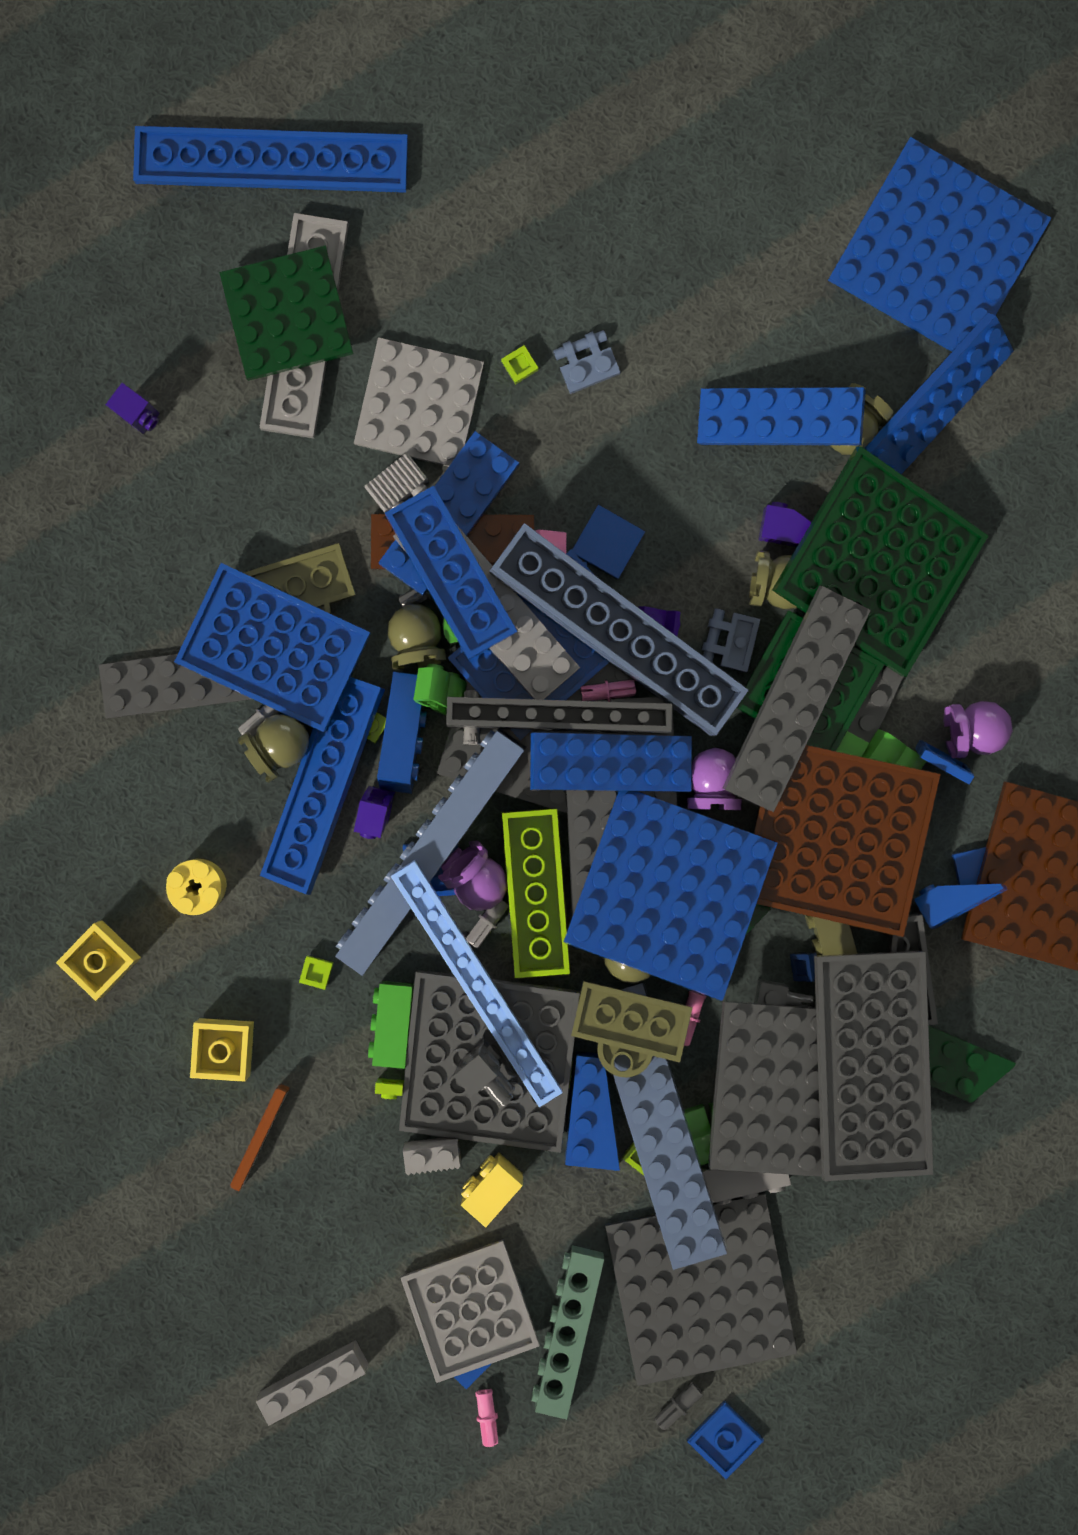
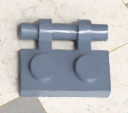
[553,330,621,394]
[702,609,760,673]

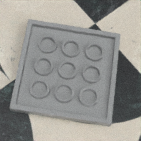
[354,337,484,467]
[400,1239,540,1383]

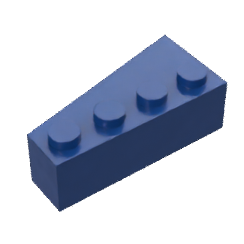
[377,672,427,794]
[565,1051,620,1171]

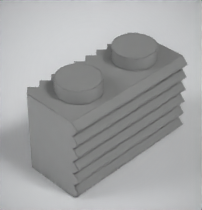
[364,453,429,513]
[403,1137,462,1176]

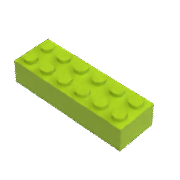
[502,808,570,978]

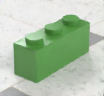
[368,981,414,1069]

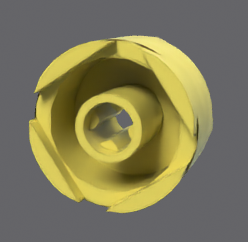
[166,859,227,915]

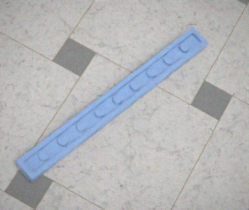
[391,860,563,1107]

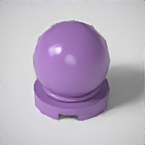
[944,701,1013,758]
[687,748,742,810]
[438,841,507,911]

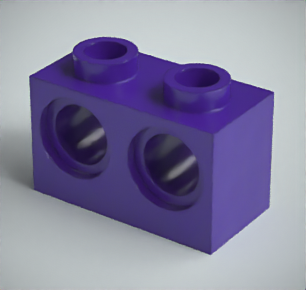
[105,383,160,434]
[354,786,395,839]

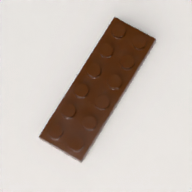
[371,514,534,570]

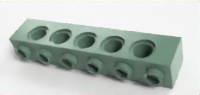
[531,1245,604,1420]

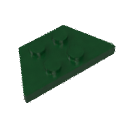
[928,1025,1016,1103]

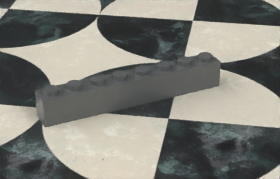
[446,697,672,734]

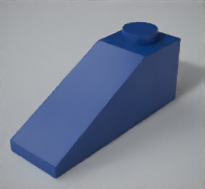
[914,884,1008,929]

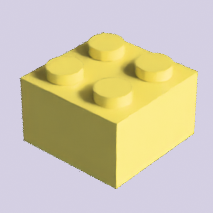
[56,920,141,1001]
[190,1018,254,1081]
[461,1152,523,1227]

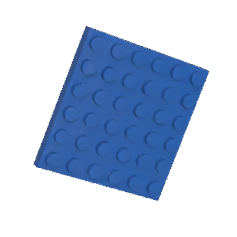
[828,137,1051,352]
[564,791,777,1001]

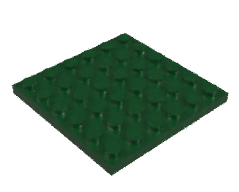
[772,446,988,677]

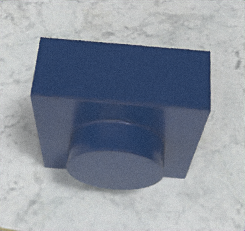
[790,952,817,982]

